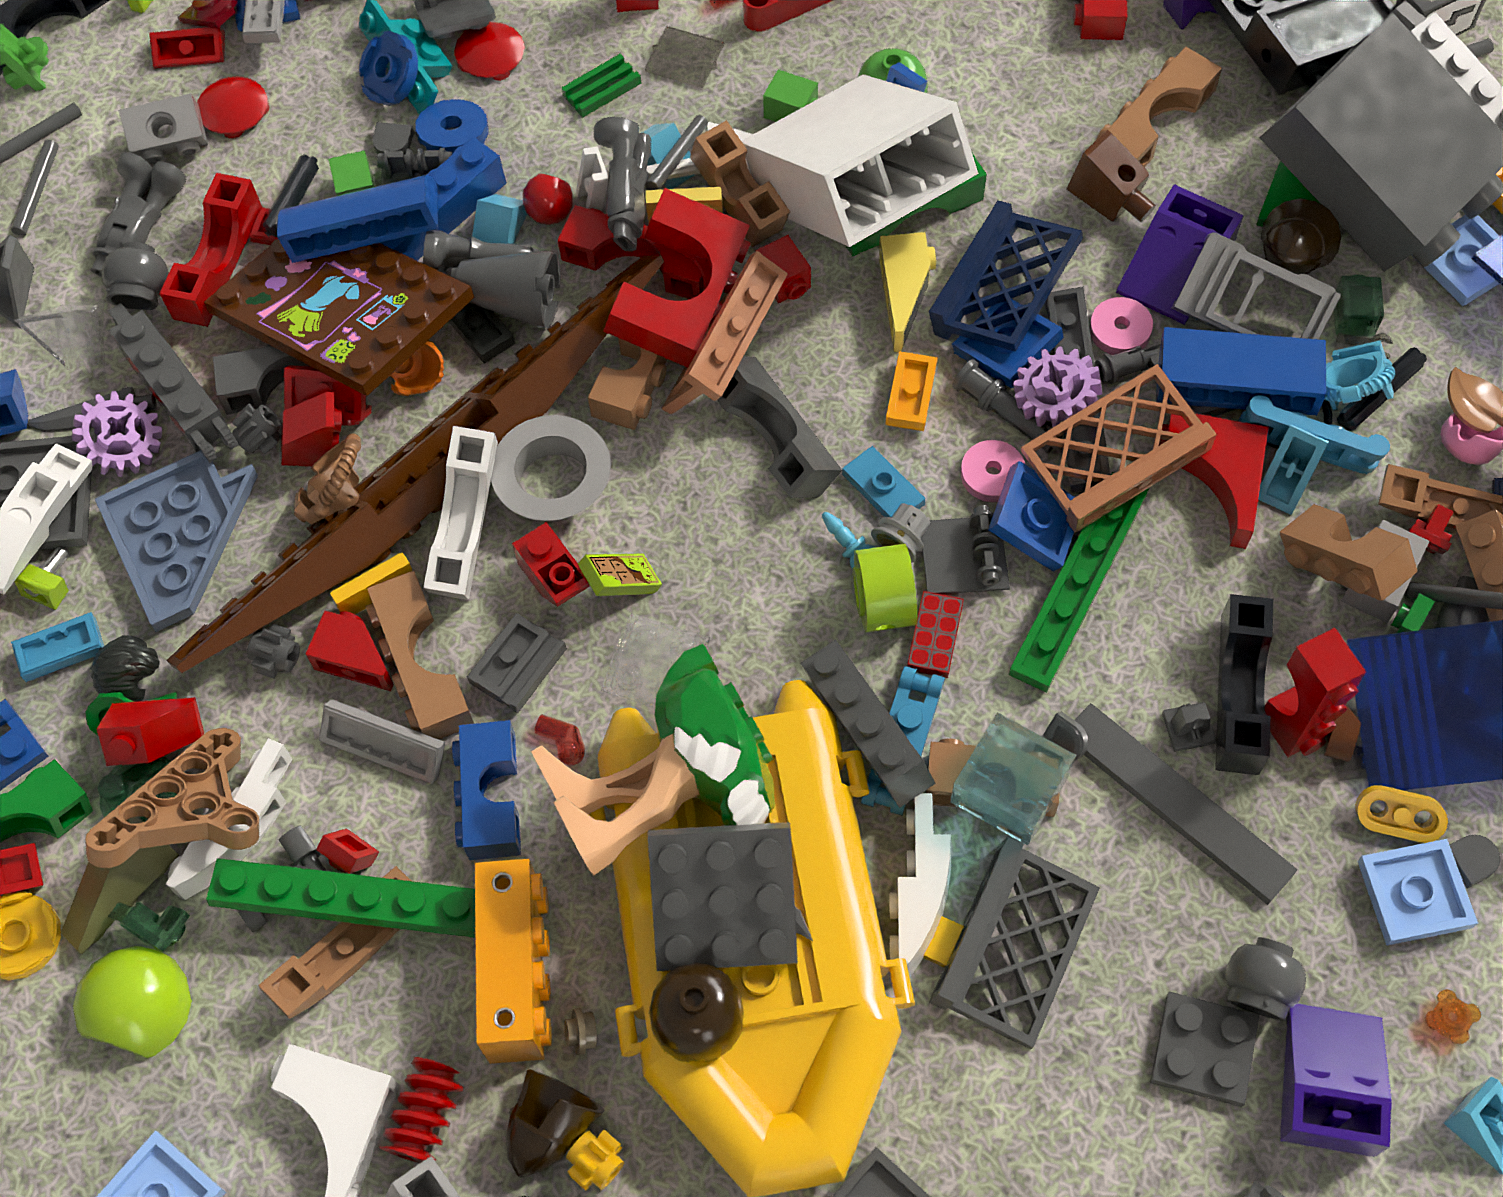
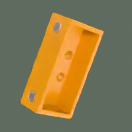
[475,859,552,1064]

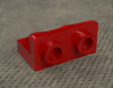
[284,365,372,426]

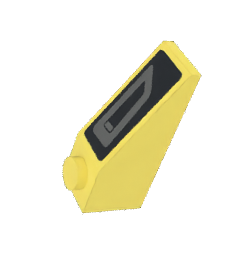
[879,232,936,352]

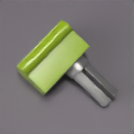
[14,547,69,610]

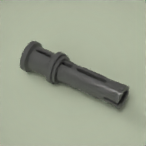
[952,359,1063,454]

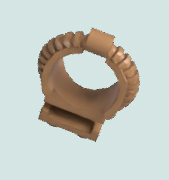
[294,434,361,524]

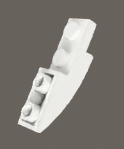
[0,443,92,595]
[166,738,292,900]
[890,793,952,977]

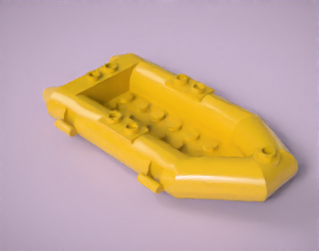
[588,680,915,1197]

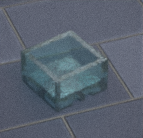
[950,712,1076,845]

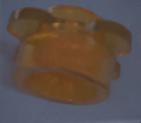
[1425,989,1481,1045]

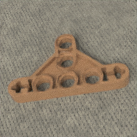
[85,728,259,868]

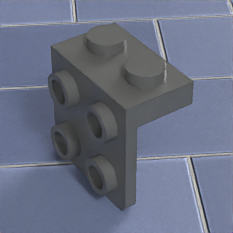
[413,0,496,39]

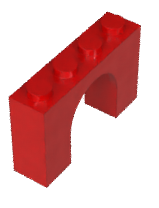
[603,188,751,368]

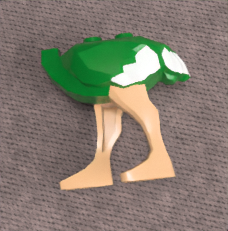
[531,644,775,876]

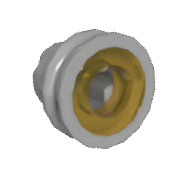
[871,503,930,563]

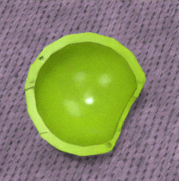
[73,946,192,1058]

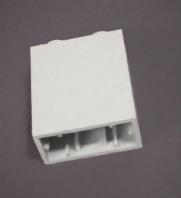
[742,75,978,247]

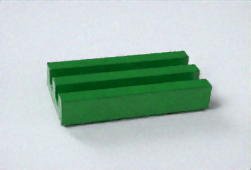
[561,53,642,118]

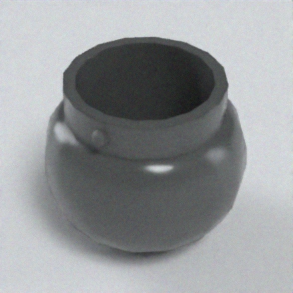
[102,242,169,310]
[1226,937,1306,1021]

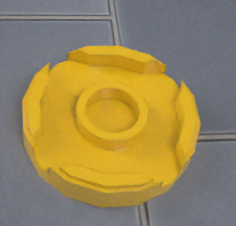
[0,891,61,980]

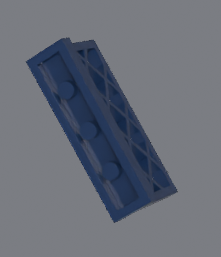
[929,200,1083,352]

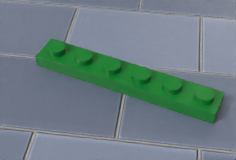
[1009,472,1150,693]
[206,858,476,938]

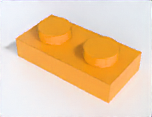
[885,351,938,431]

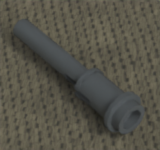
[1094,329,1212,384]

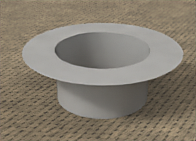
[491,415,611,521]

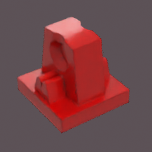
[1407,504,1454,555]

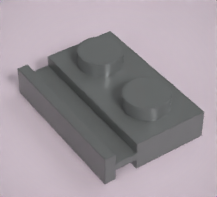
[467,613,567,713]

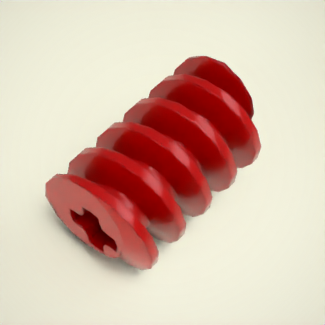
[380,1057,464,1163]

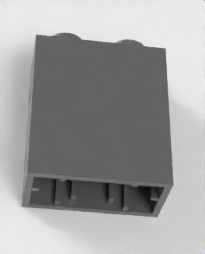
[1259,13,1503,272]

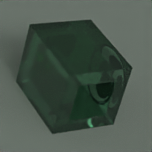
[1334,274,1384,337]

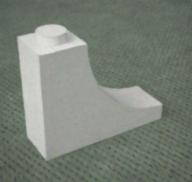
[271,1044,400,1197]

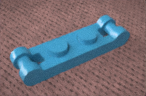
[1238,395,1390,474]
[861,666,945,816]

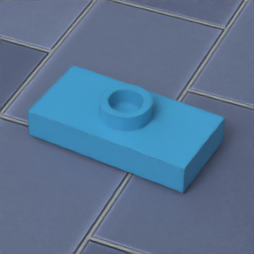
[842,446,926,518]
[11,612,104,682]

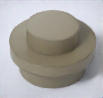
[564,1008,597,1055]

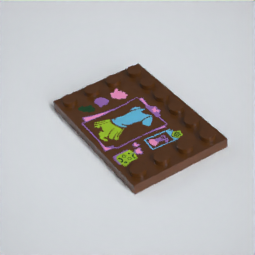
[204,239,474,396]

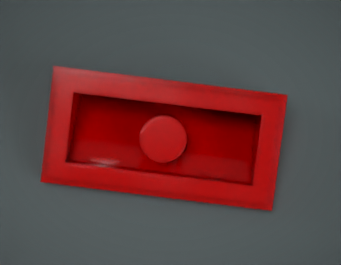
[149,27,225,69]

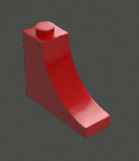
[1159,413,1269,549]

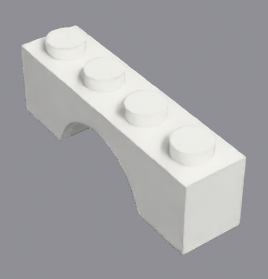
[423,426,498,600]

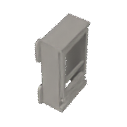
[1171,232,1341,339]

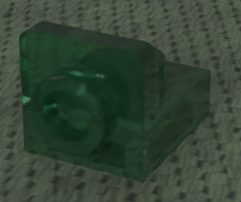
[108,902,190,952]

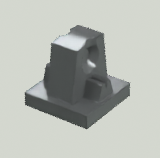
[1162,702,1217,752]

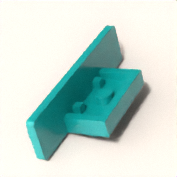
[359,0,452,115]

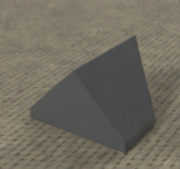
[0,235,34,329]

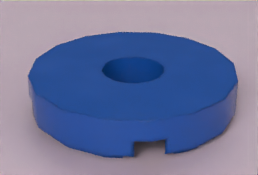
[359,31,418,106]
[415,99,489,154]

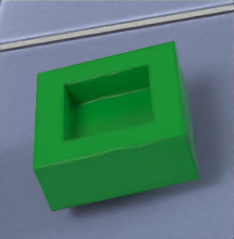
[1391,593,1435,648]

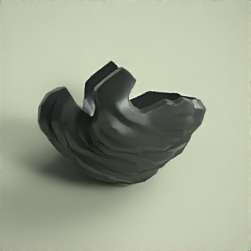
[90,635,160,702]

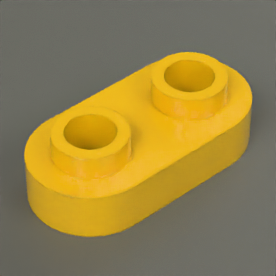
[1355,785,1448,843]

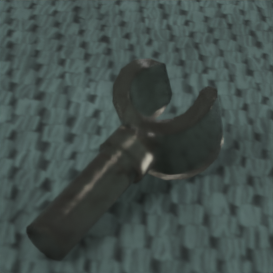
[1336,333,1393,359]

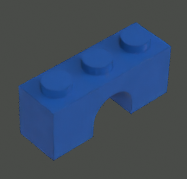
[452,720,521,861]

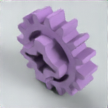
[1013,347,1102,427]
[72,391,162,477]

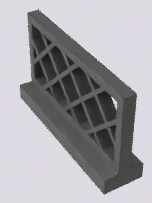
[929,836,1100,1049]

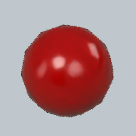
[523,174,573,225]

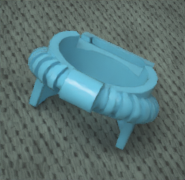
[1324,340,1395,410]

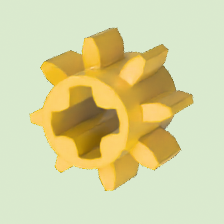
[566,1129,624,1191]

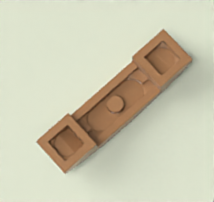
[1378,464,1503,529]
[258,866,411,1019]

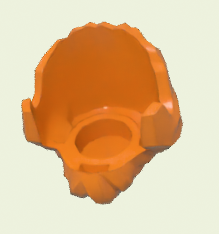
[390,340,444,396]

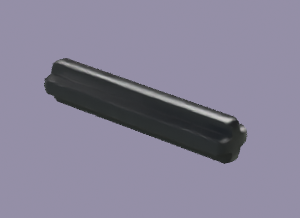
[262,154,319,238]
[1337,347,1427,431]

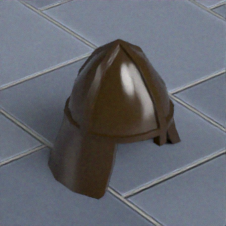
[1261,198,1341,275]
[505,1069,605,1178]

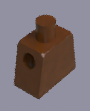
[1066,130,1156,223]

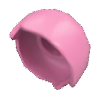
[1440,413,1503,465]

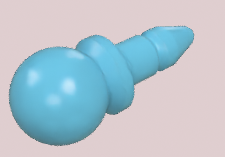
[822,512,876,569]

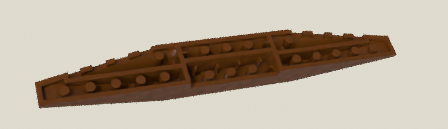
[166,255,664,673]

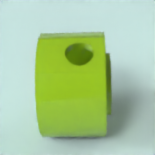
[852,544,917,632]

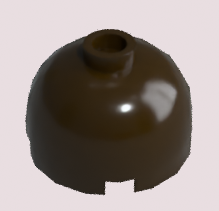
[649,963,744,1062]

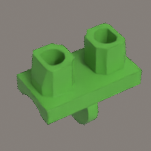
[0,23,49,91]

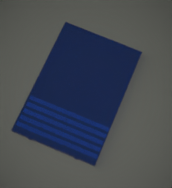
[1346,620,1503,790]

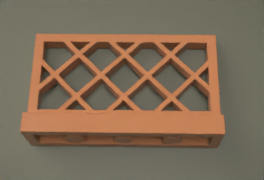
[661,251,788,414]
[1021,364,1217,533]

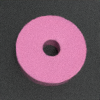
[1089,297,1153,355]
[961,440,1025,502]

